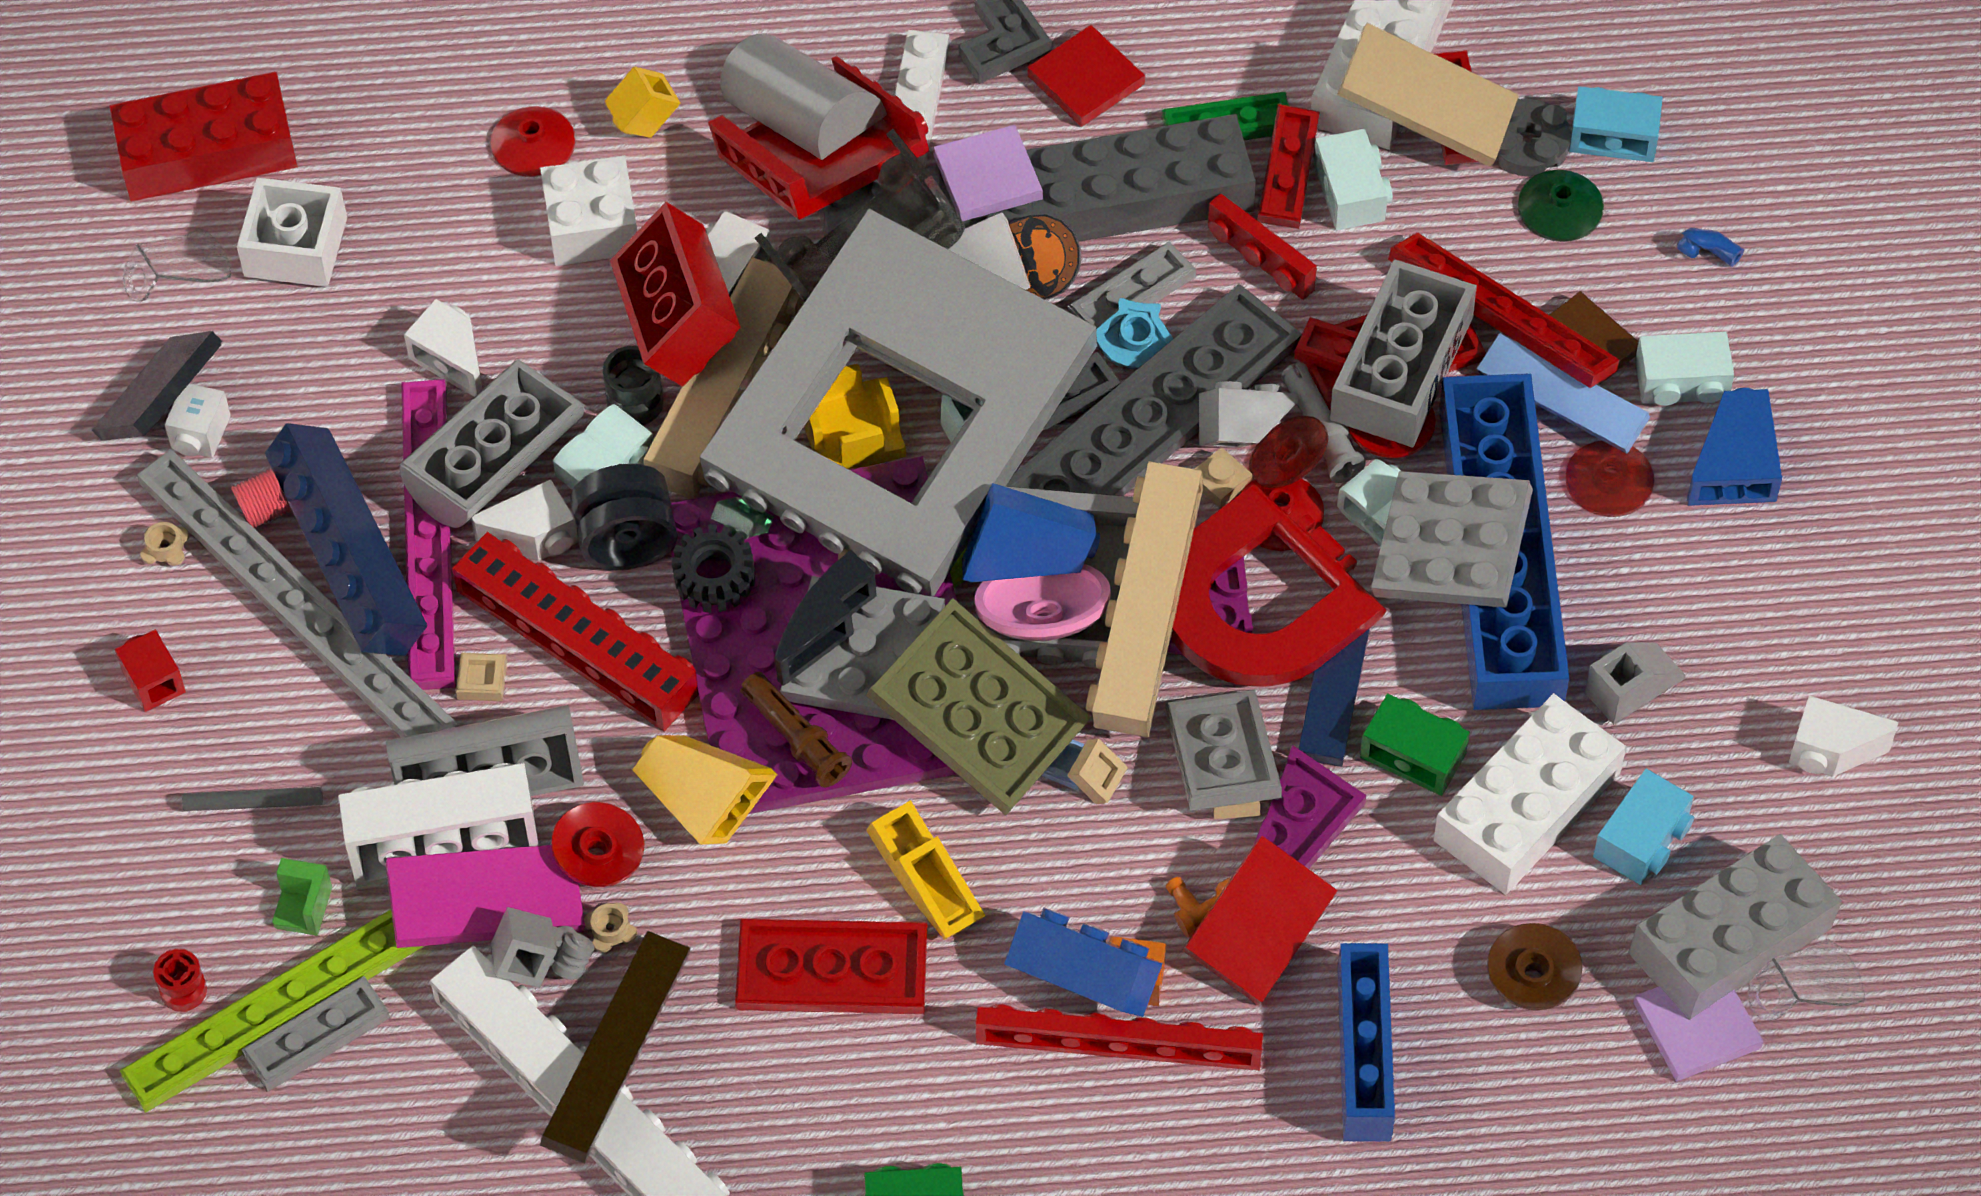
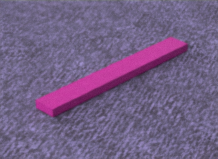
[401,379,456,690]

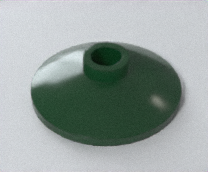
[1518,170,1604,242]

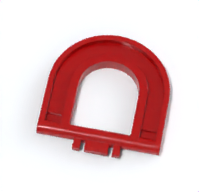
[1170,484,1386,687]

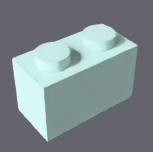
[1314,129,1393,230]
[1635,331,1734,406]

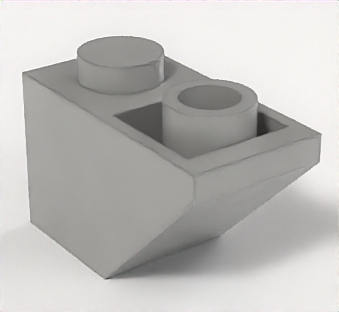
[1199,381,1298,448]
[1585,642,1685,725]

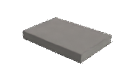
[1165,690,1282,811]

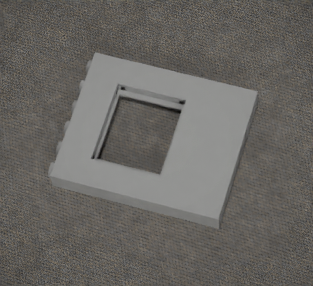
[700,209,1097,597]

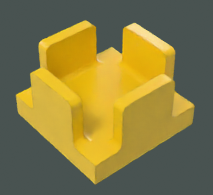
[804,364,906,470]

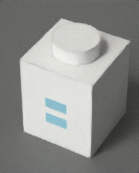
[165,383,231,458]

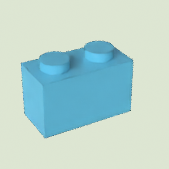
[1569,86,1663,162]
[1593,768,1695,885]

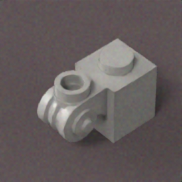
[490,907,594,988]

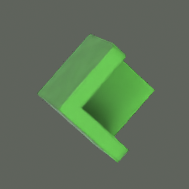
[272,858,332,936]

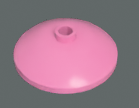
[974,564,1111,641]

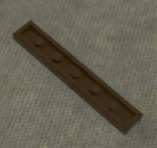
[540,931,691,1164]

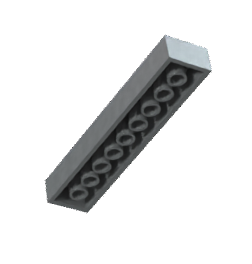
[819,114,1256,263]

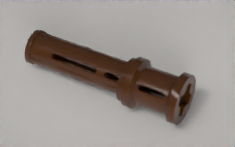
[740,671,852,788]

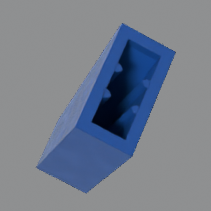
[1687,388,1782,506]
[962,483,1100,582]

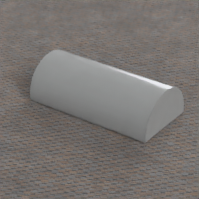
[720,33,887,160]
[399,359,585,528]
[386,705,584,796]

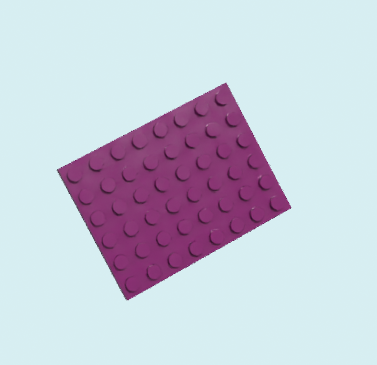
[670,456,957,814]

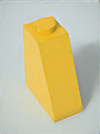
[632,735,777,845]

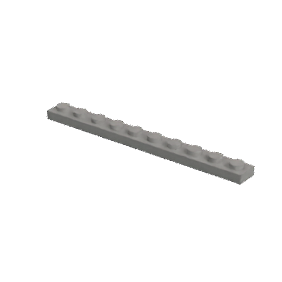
[137,449,459,738]

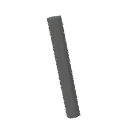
[182,787,323,812]

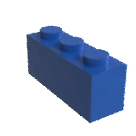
[1004,907,1163,1017]

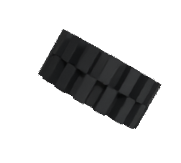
[672,525,755,612]

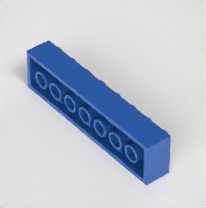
[1439,373,1569,710]

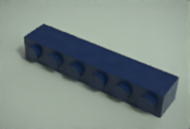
[265,423,428,656]

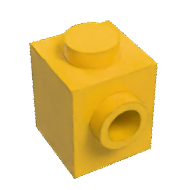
[604,66,681,138]

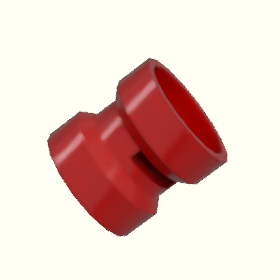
[153,949,207,1012]

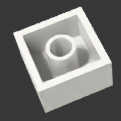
[540,155,637,266]
[237,178,347,287]

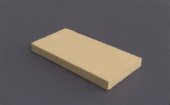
[1337,23,1519,167]

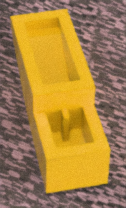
[866,800,986,940]

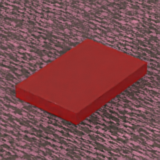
[1182,836,1338,1005]

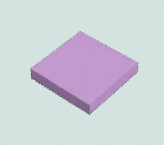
[934,125,1043,221]
[1633,986,1763,1082]

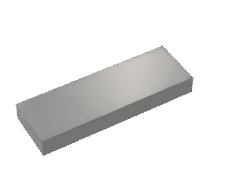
[1067,241,1196,329]
[241,976,390,1092]

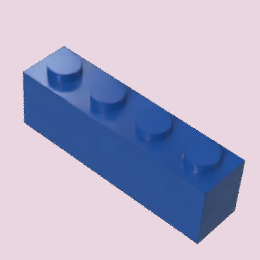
[1337,943,1395,1142]

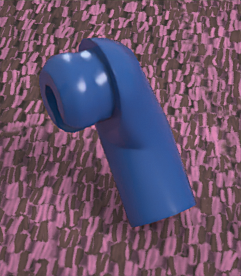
[1677,227,1744,267]

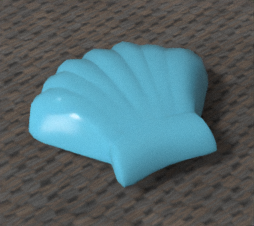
[1096,298,1174,369]

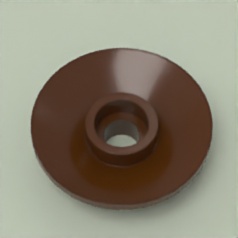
[1487,923,1582,1010]

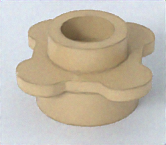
[140,522,189,566]
[584,903,637,953]

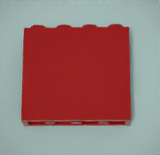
[708,56,930,220]

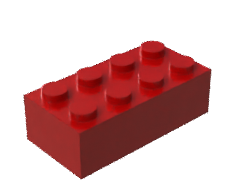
[109,71,298,202]
[610,202,741,387]

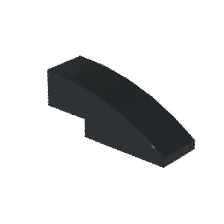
[774,550,877,686]

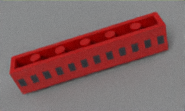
[452,532,699,732]

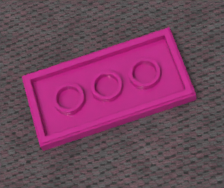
[386,845,585,948]

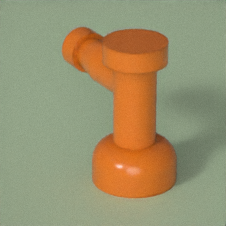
[1166,877,1231,938]

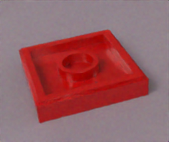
[1027,25,1145,127]

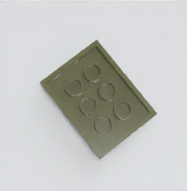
[866,598,1092,815]

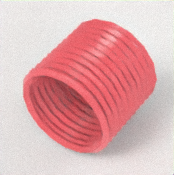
[231,469,291,528]

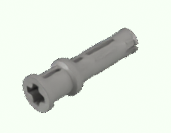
[1281,362,1366,483]

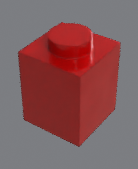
[115,629,186,712]

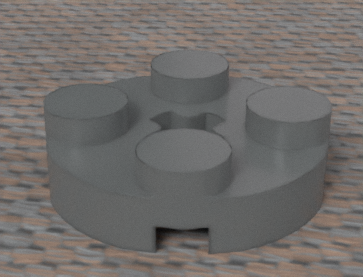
[1497,98,1571,177]

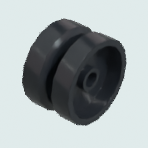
[570,464,678,570]

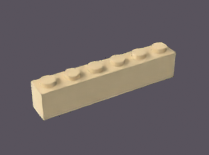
[644,257,805,499]
[1086,461,1203,737]

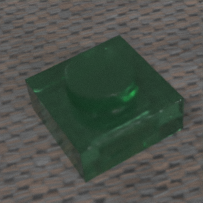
[711,497,774,539]

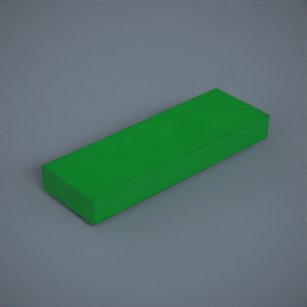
[1161,91,1289,141]

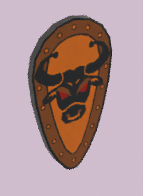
[1008,214,1081,300]

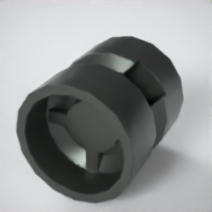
[602,345,664,425]

